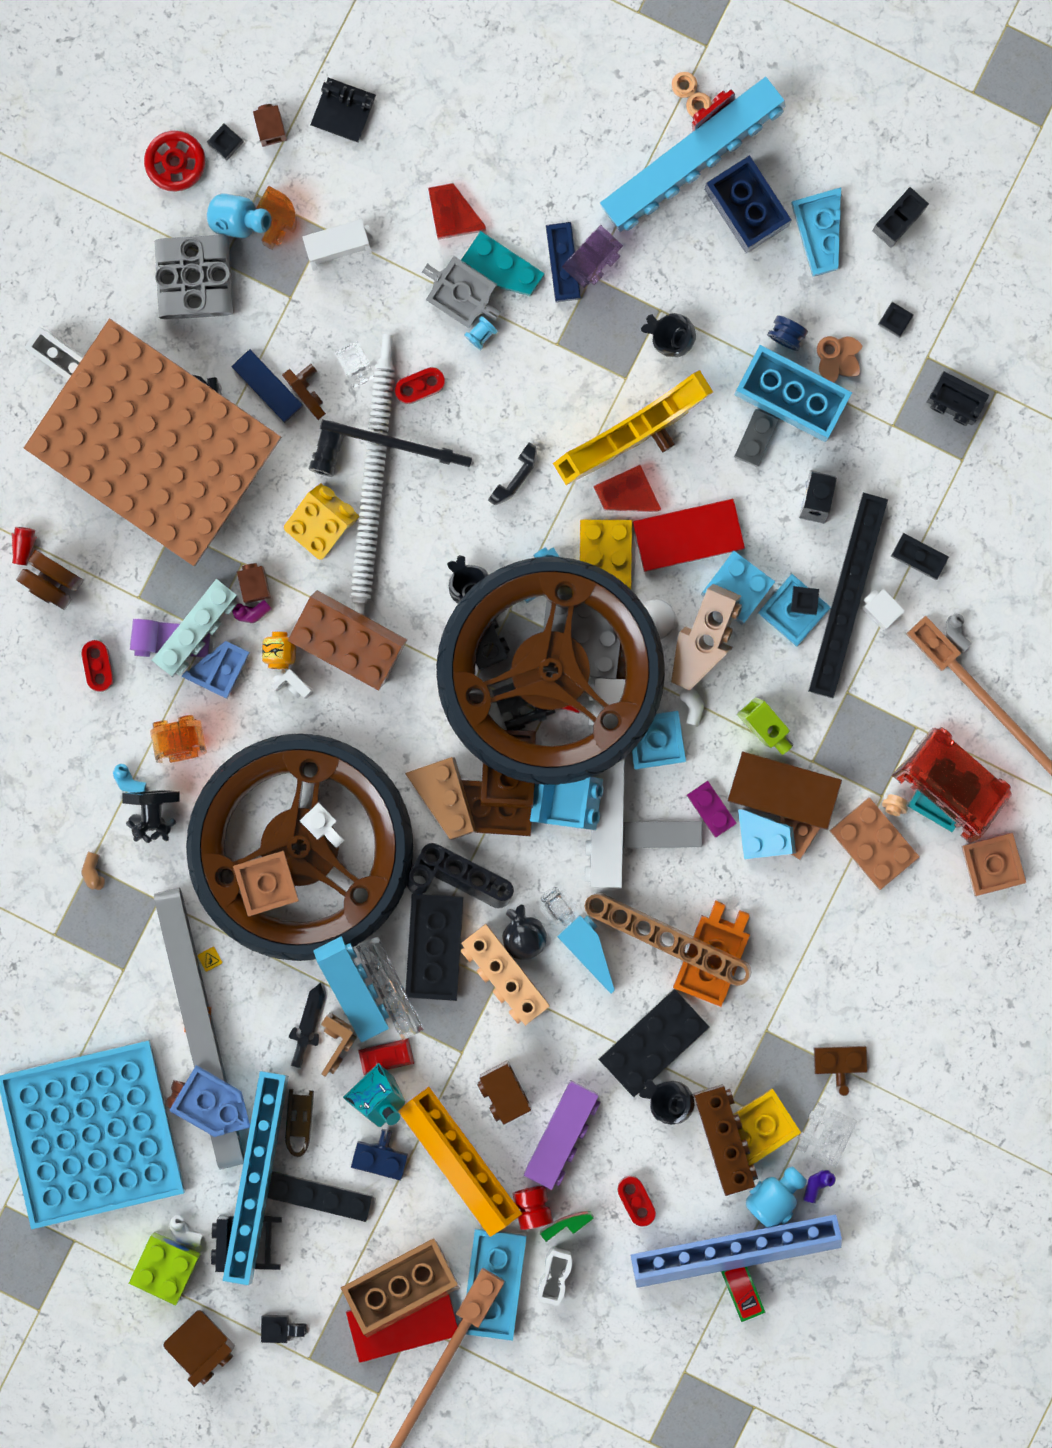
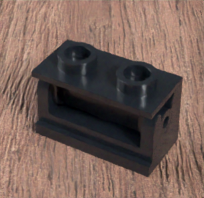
[927,371,990,426]

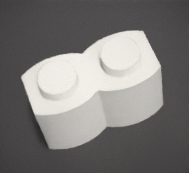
[538,1247,572,1306]

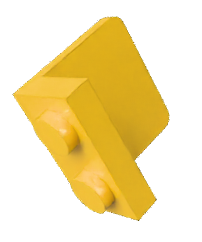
[284,483,359,560]

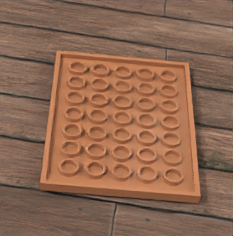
[23,318,282,566]

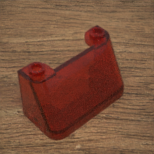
[891,727,1012,844]

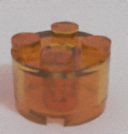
[150,715,207,763]

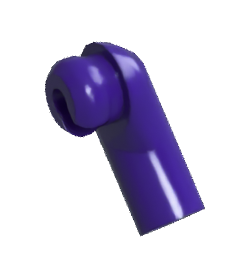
[803,1170,836,1203]

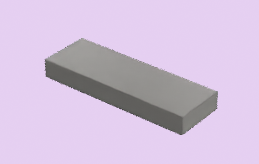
[624,821,702,848]

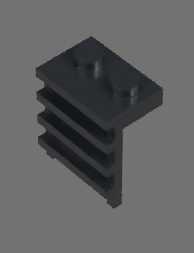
[211,1215,282,1272]

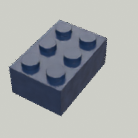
[704,155,792,254]

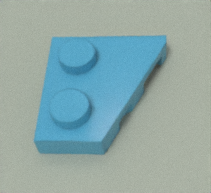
[738,809,796,859]

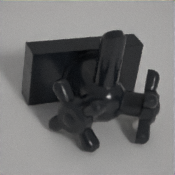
[122,790,180,843]

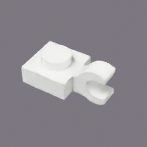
[300,802,345,847]

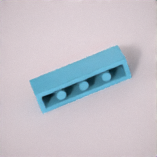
[313,936,390,1043]

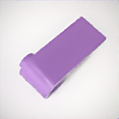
[130,619,211,658]

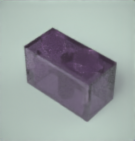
[562,225,623,288]

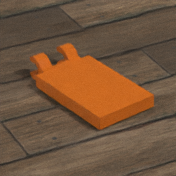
[673,900,750,1007]

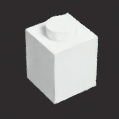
[862,589,905,631]

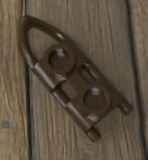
[285,1089,314,1157]

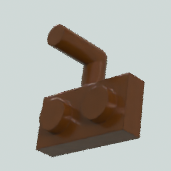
[282,364,326,420]
[813,1046,867,1096]

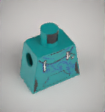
[343,1063,405,1127]

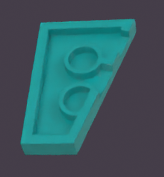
[461,231,545,296]

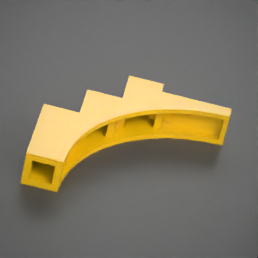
[552,370,713,485]

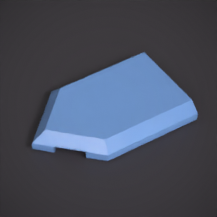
[169,1065,250,1137]

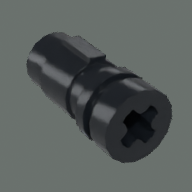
[308,420,344,477]

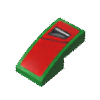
[540,1211,594,1242]
[721,1267,766,1322]

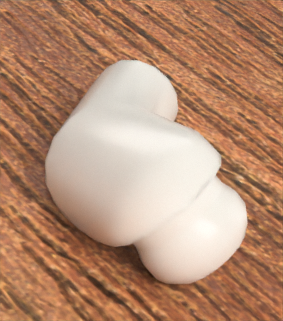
[680,689,704,727]
[169,1216,203,1247]

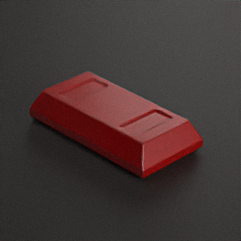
[358,1038,414,1075]

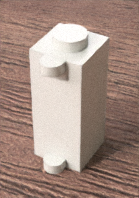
[302,219,373,271]

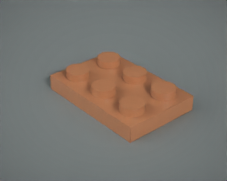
[829,797,920,890]

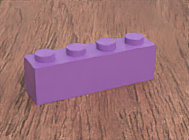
[524,1080,601,1190]

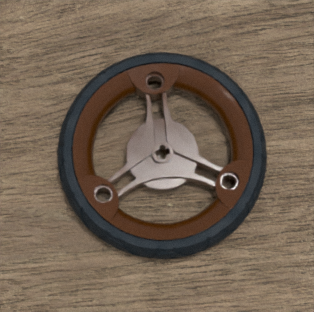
[436,557,665,785]
[186,733,413,961]

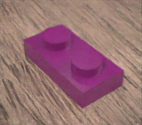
[686,781,737,838]

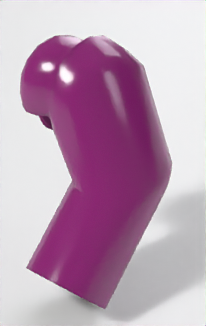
[232,599,272,623]

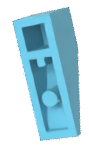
[557,915,615,994]

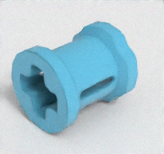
[464,316,498,351]

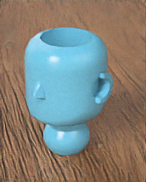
[207,193,272,238]
[746,1166,807,1228]

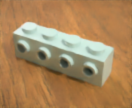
[151,579,238,677]

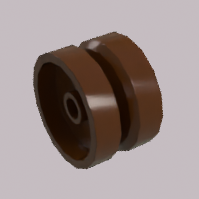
[16,550,84,610]

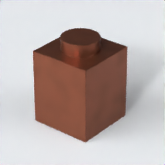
[253,104,287,147]
[237,563,271,604]

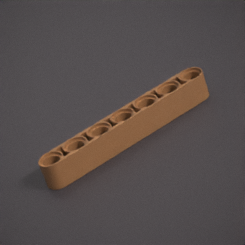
[584,893,752,986]

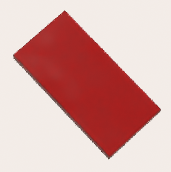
[633,499,745,572]
[346,1294,458,1363]

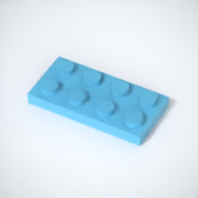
[466,1228,527,1341]

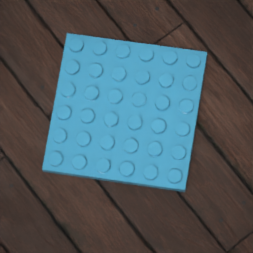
[0,1040,185,1229]

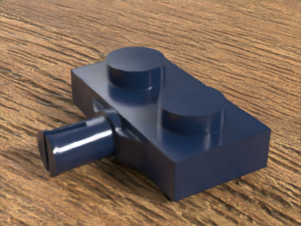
[351,1129,408,1181]

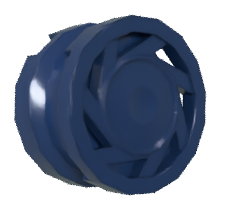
[767,315,808,351]

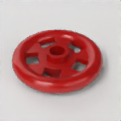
[144,130,206,192]

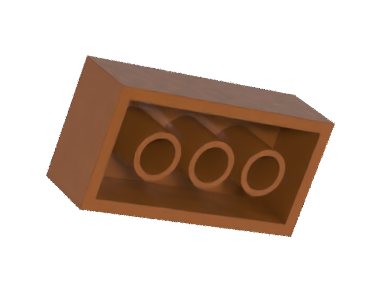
[288,590,407,691]

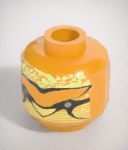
[262,632,296,669]

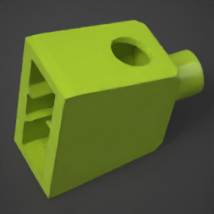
[736,697,793,755]

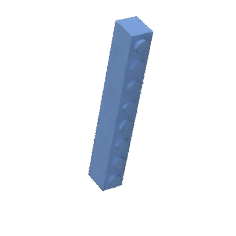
[630,1214,842,1288]

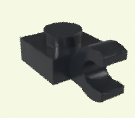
[261,1315,307,1343]

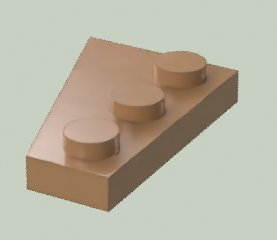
[405,757,477,840]

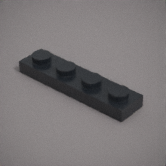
[268,1171,373,1222]

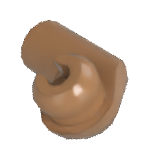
[81,851,105,890]

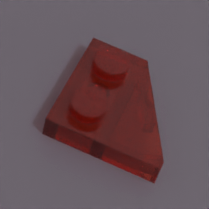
[428,183,486,240]
[593,465,661,512]

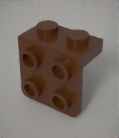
[163,1310,235,1387]

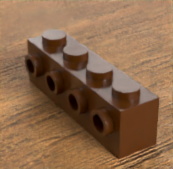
[693,1084,758,1196]

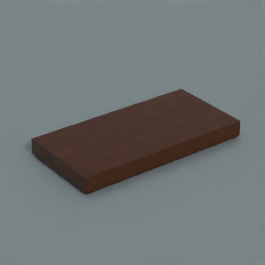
[727,751,842,830]

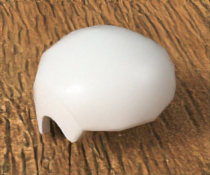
[644,599,675,640]

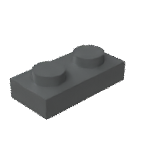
[734,409,779,467]

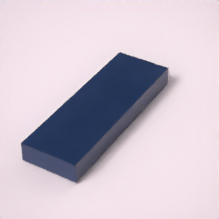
[546,222,581,303]
[231,349,303,423]

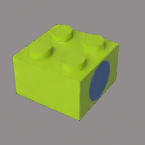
[128,1232,201,1306]

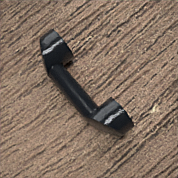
[488,442,537,505]

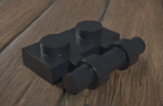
[492,683,556,730]

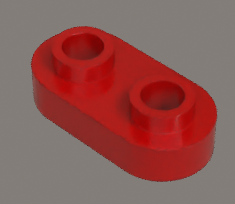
[395,367,445,404]
[81,640,113,692]
[617,1176,656,1226]

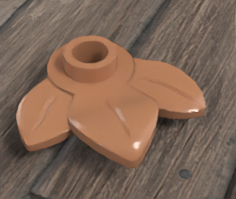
[817,336,863,383]

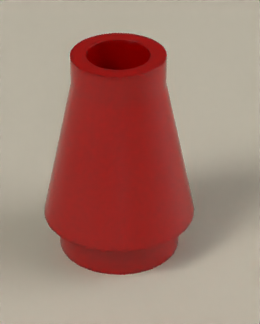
[11,527,37,566]

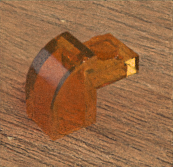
[256,186,297,250]

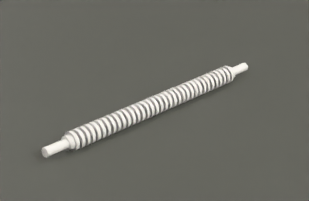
[350,334,395,615]

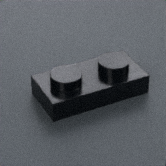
[891,533,949,580]

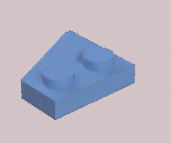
[182,641,250,699]

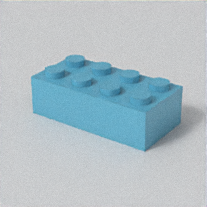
[734,345,852,442]

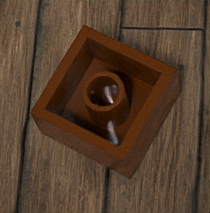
[477,1060,531,1125]

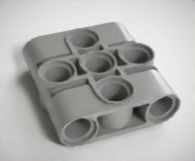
[154,235,233,319]

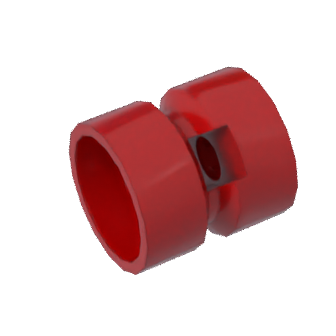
[512,1185,553,1230]

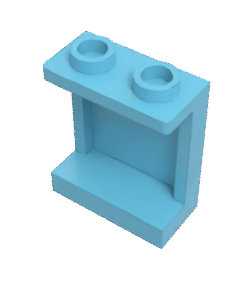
[530,777,604,830]

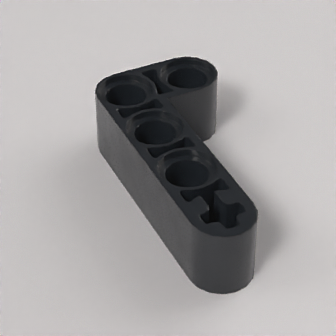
[407,843,514,908]

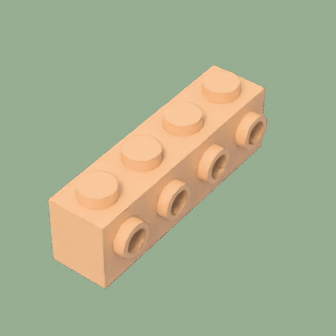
[460,924,550,1026]

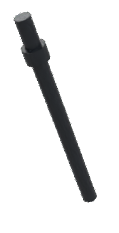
[320,419,472,467]

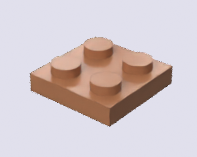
[961,833,1026,896]
[233,851,299,916]

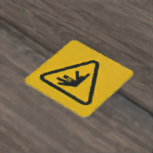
[197,946,222,972]

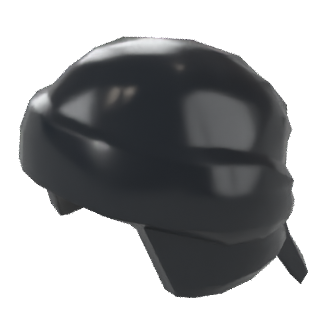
[641,313,696,357]
[447,555,489,604]
[502,904,547,960]
[639,1080,695,1125]

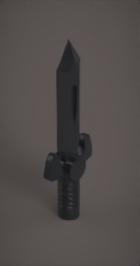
[289,982,325,1068]

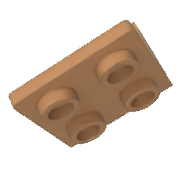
[321,1013,357,1077]

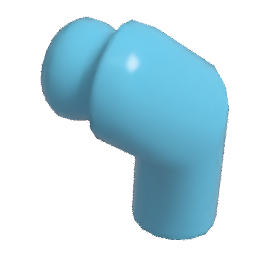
[113,764,146,792]

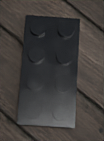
[405,894,464,1001]
[598,989,710,1097]

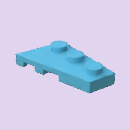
[791,187,841,277]

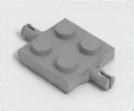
[422,256,501,328]

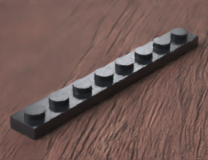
[808,492,888,699]

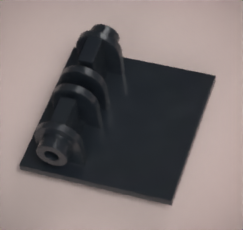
[310,77,376,143]

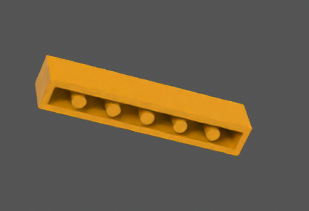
[398,1087,522,1237]

